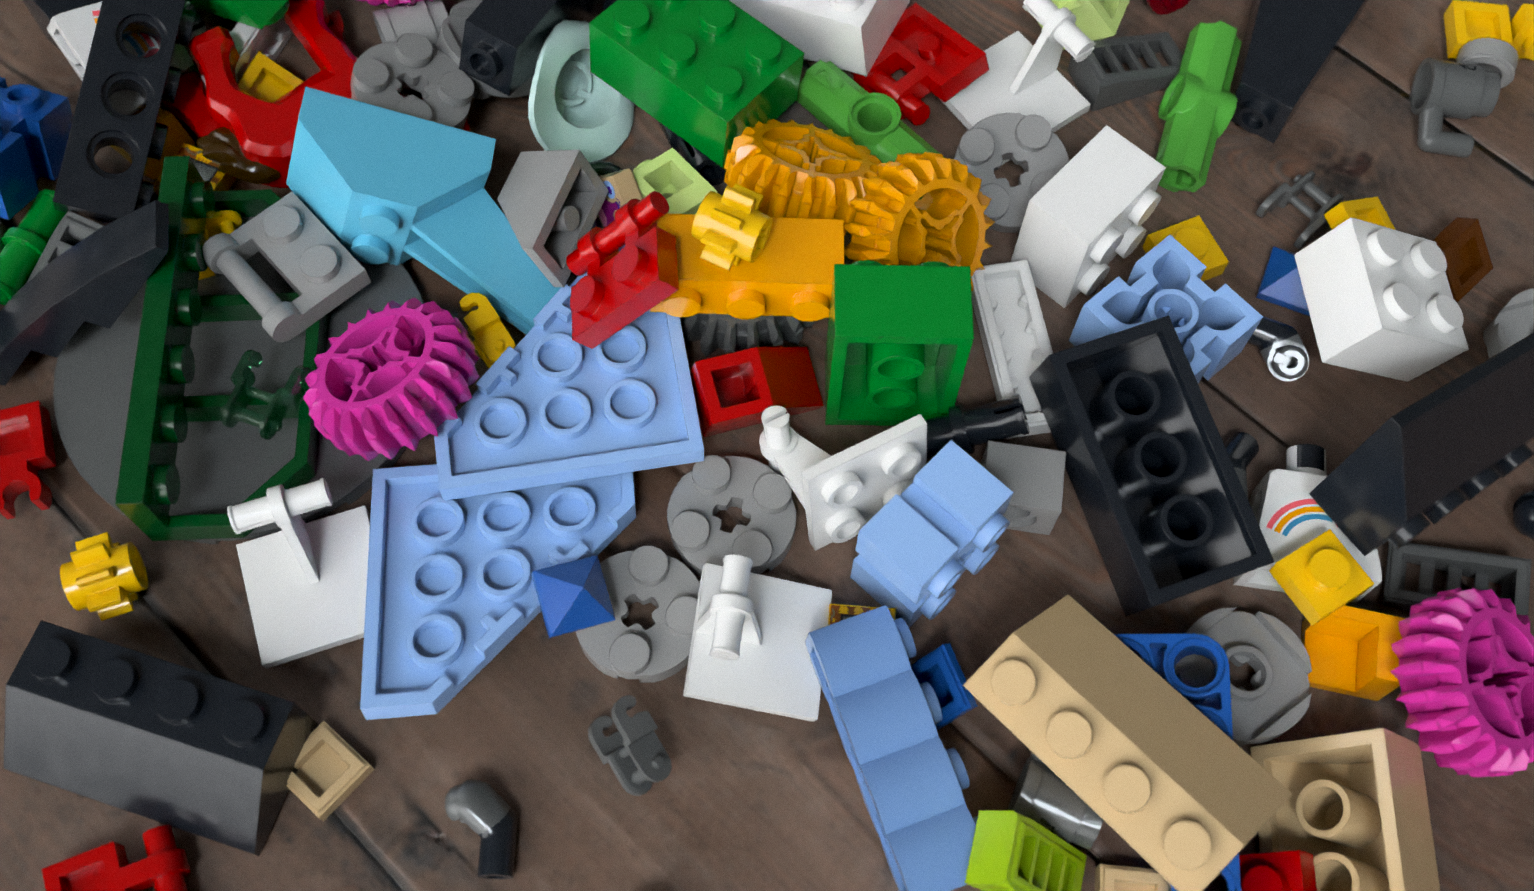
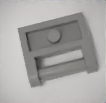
[202,191,371,343]

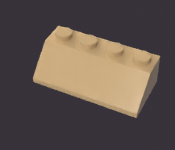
[963,594,1293,891]
[1250,728,1440,891]

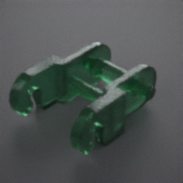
[221,349,311,440]

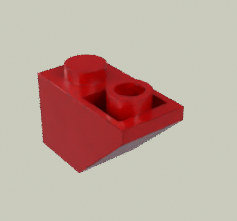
[690,347,824,438]

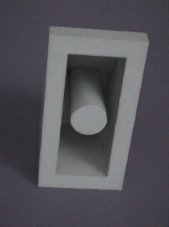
[497,150,609,287]

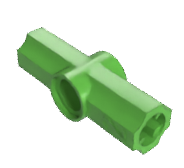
[1155,21,1242,192]
[796,59,945,200]

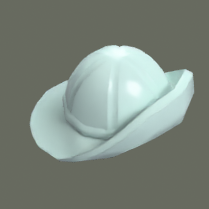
[528,20,634,162]

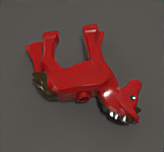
[162,0,470,189]

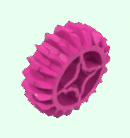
[303,297,479,461]
[1390,588,1534,778]

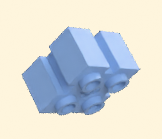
[1069,235,1263,383]
[850,440,1014,628]

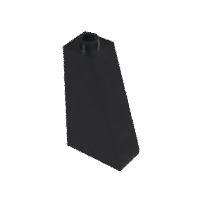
[459,0,606,96]
[1230,0,1368,143]

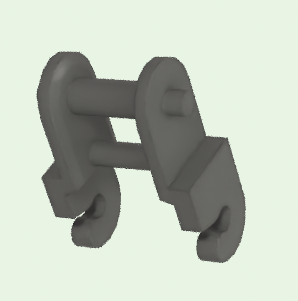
[1256,171,1344,250]
[588,695,672,796]

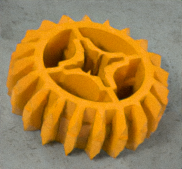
[724,119,882,236]
[844,151,995,291]

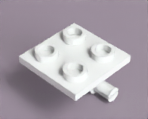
[940,0,1096,165]
[759,405,927,551]
[227,477,370,669]
[683,555,832,722]

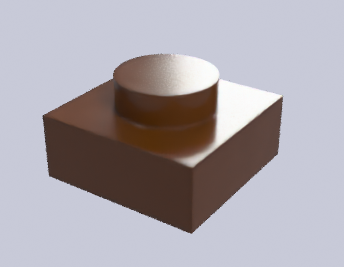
[1432,217,1493,303]

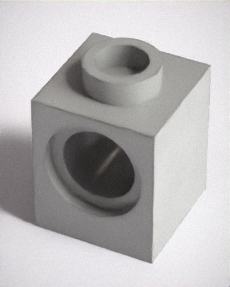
[979,440,1066,535]

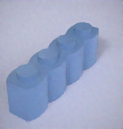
[805,605,978,891]

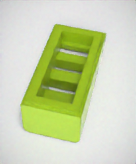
[964,810,1087,891]

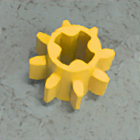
[691,183,773,270]
[60,532,148,621]

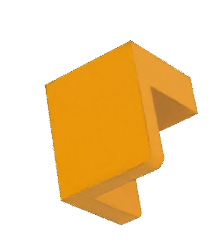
[1301,605,1406,701]

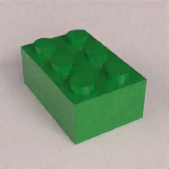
[589,0,804,168]
[825,260,974,426]

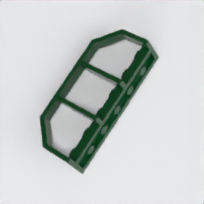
[115,156,330,541]

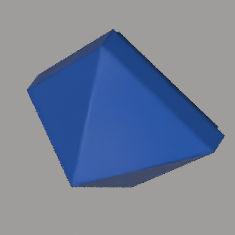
[1256,246,1310,316]
[531,555,616,638]
[911,643,977,730]

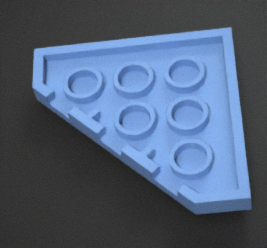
[434,245,704,501]
[360,464,636,720]

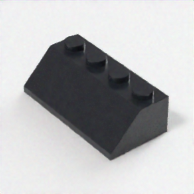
[1029,315,1274,617]
[1309,333,1534,556]
[4,620,318,856]

